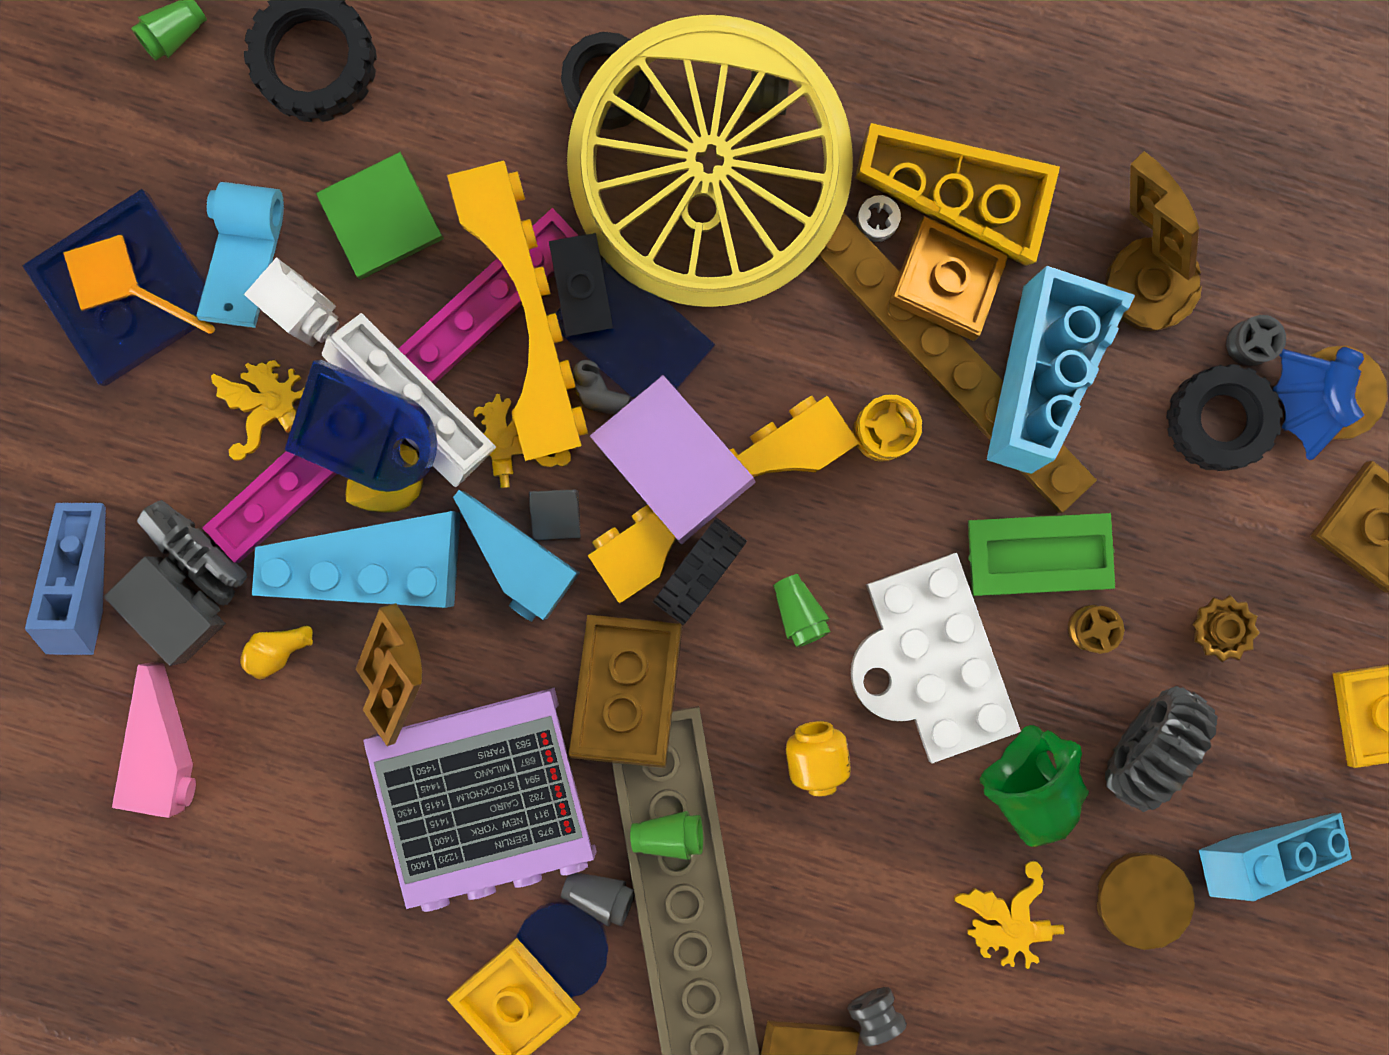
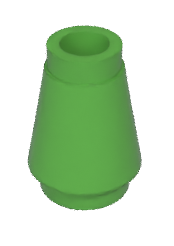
[131,0,207,61]
[773,574,831,648]
[630,811,703,860]

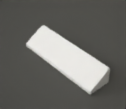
[322,313,496,487]

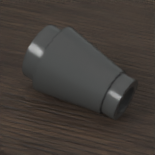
[561,873,635,927]

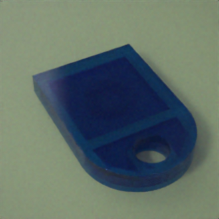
[284,360,437,492]

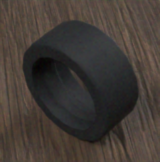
[561,32,651,130]

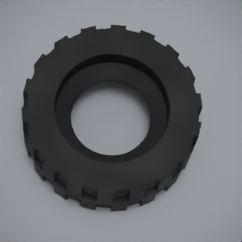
[1166,364,1283,471]
[653,518,747,625]

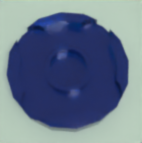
[515,901,609,998]

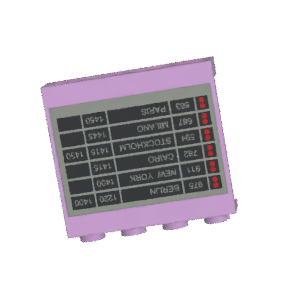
[363,688,597,912]

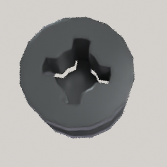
[748,71,789,115]
[1226,315,1286,367]
[847,987,907,1046]

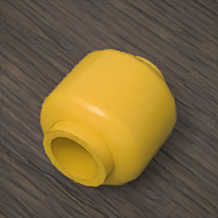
[786,721,851,796]

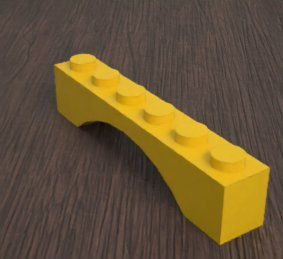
[447,161,588,461]
[588,395,859,604]

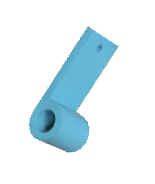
[197,182,284,328]

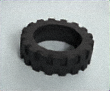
[244,0,377,122]

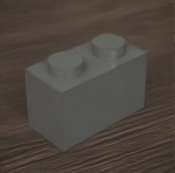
[103,556,226,666]

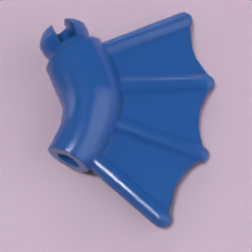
[1273,347,1365,460]

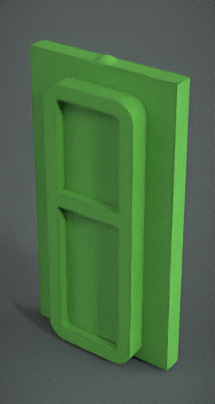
[968,513,1115,596]

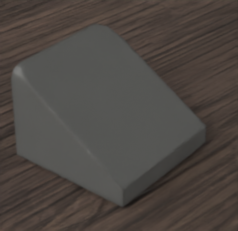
[529,489,581,540]

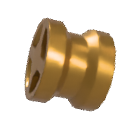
[1068,605,1125,654]

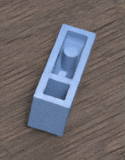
[25,503,106,655]

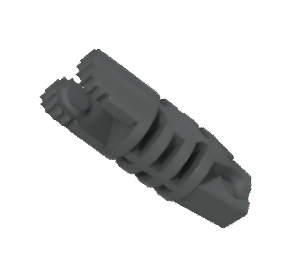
[137,500,247,606]

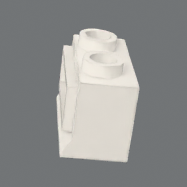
[244,257,339,347]

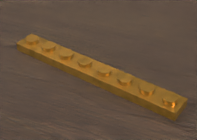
[817,212,1097,513]

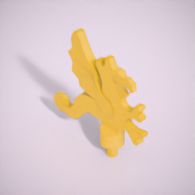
[211,360,313,461]
[474,394,571,488]
[954,861,1064,969]

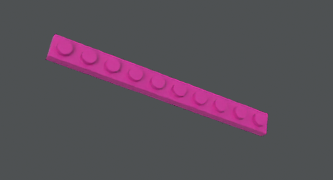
[203,208,578,563]

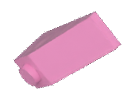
[112,662,196,818]

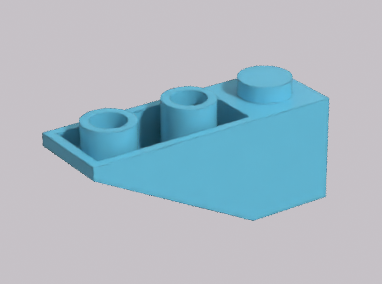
[1199,813,1352,901]

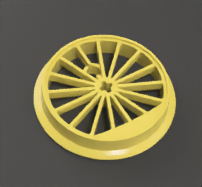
[567,15,853,307]

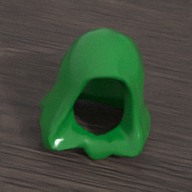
[980,725,1089,847]

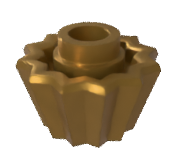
[1193,595,1260,662]

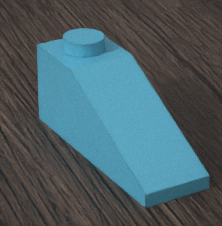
[453,490,580,622]

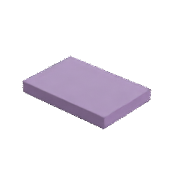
[590,375,756,544]

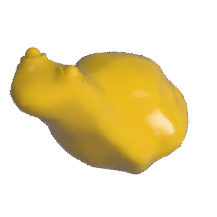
[240,626,313,680]

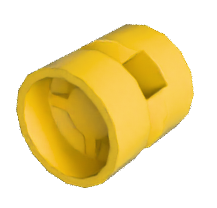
[853,395,922,461]

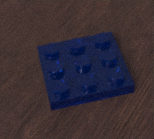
[22,189,205,386]

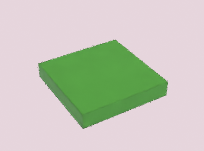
[316,152,444,280]

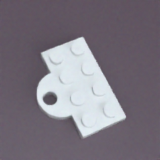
[851,553,1021,763]

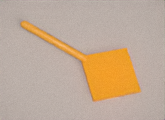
[63,235,215,334]

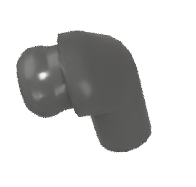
[572,360,631,415]

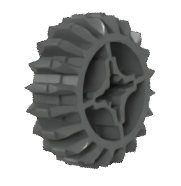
[1105,686,1218,812]

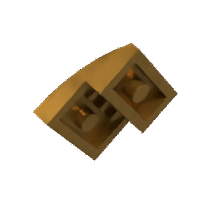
[1130,151,1199,280]
[356,603,422,746]

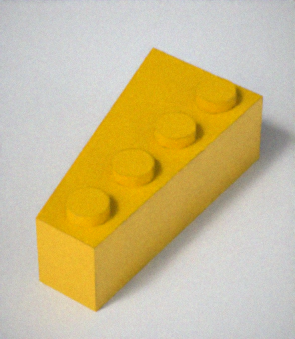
[855,123,1060,266]

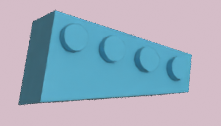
[987,266,1135,474]
[252,511,461,608]

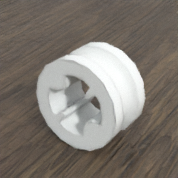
[856,195,901,242]

